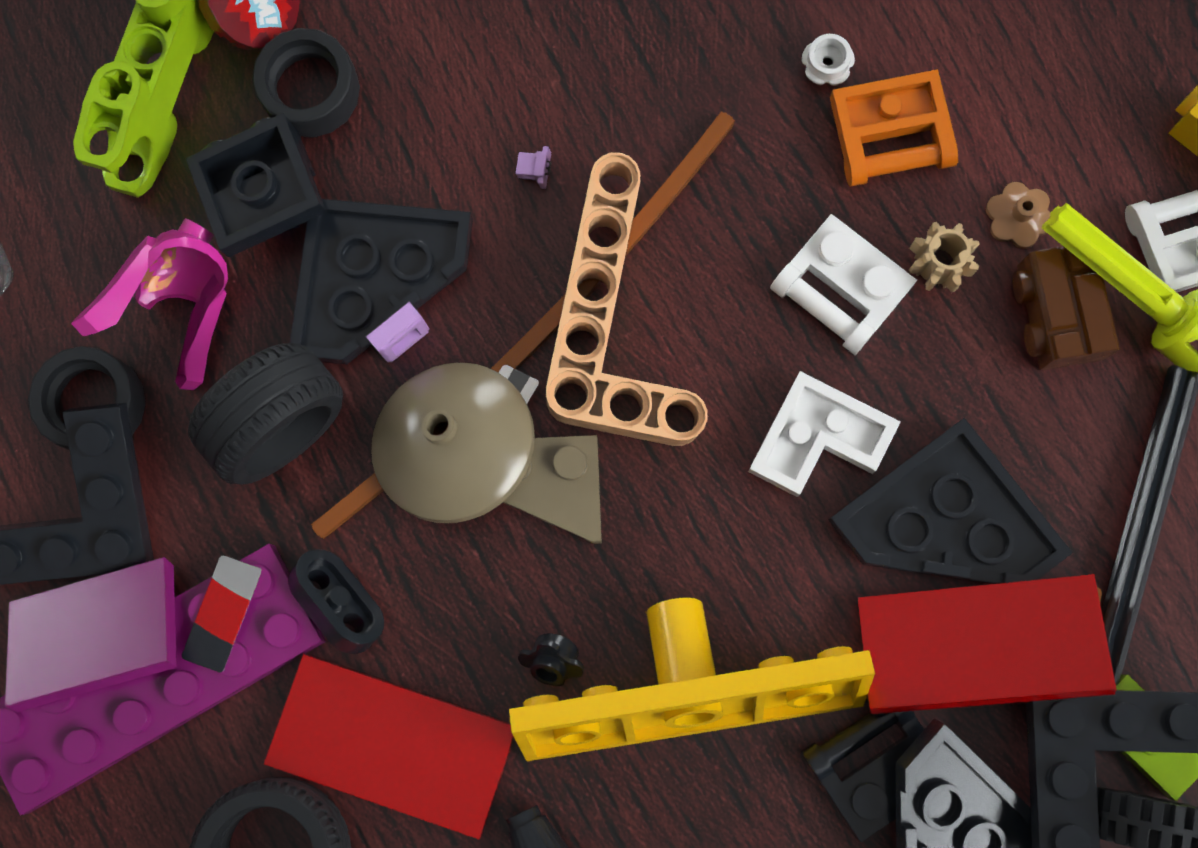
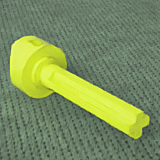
[1042,203,1198,373]

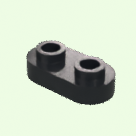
[288,549,384,654]

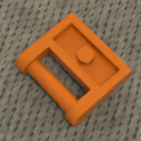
[830,69,958,187]

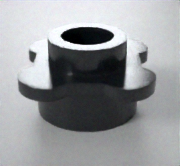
[518,633,585,686]

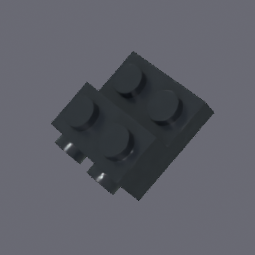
[186,113,327,258]

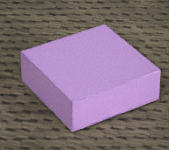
[366,302,429,363]

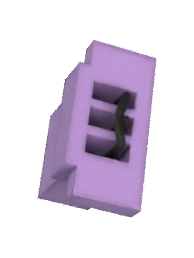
[516,146,552,189]

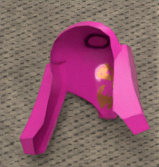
[71,218,228,390]

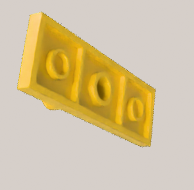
[509,598,875,761]

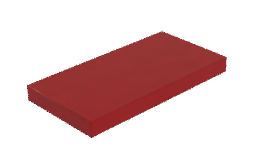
[858,574,1117,714]
[264,654,514,840]

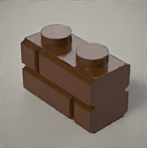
[1012,247,1120,370]

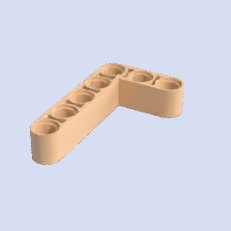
[546,153,707,446]

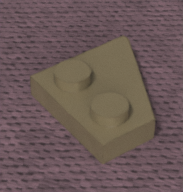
[502,435,602,544]

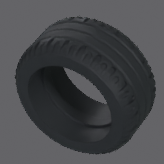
[188,343,343,485]
[189,777,351,848]

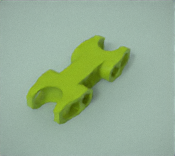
[73,0,214,198]

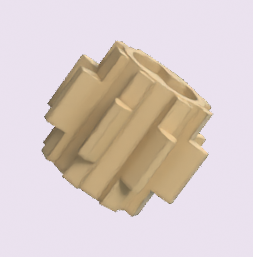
[909,222,980,292]

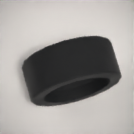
[252,28,360,138]
[28,346,146,450]

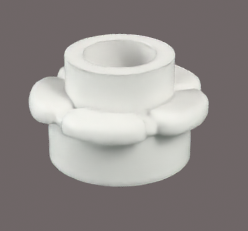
[802,34,855,86]

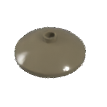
[371,363,535,523]

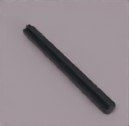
[1101,364,1198,686]

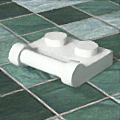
[1125,190,1198,292]
[770,214,917,356]

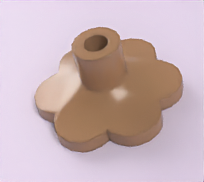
[986,182,1050,249]

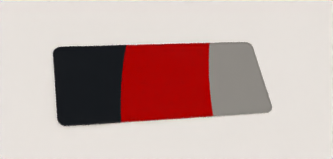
[182,556,261,672]

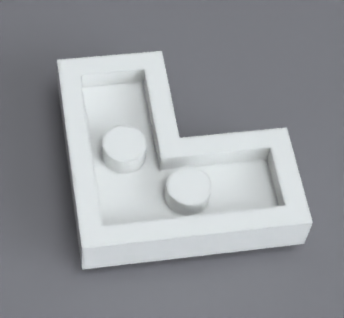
[748,371,900,497]

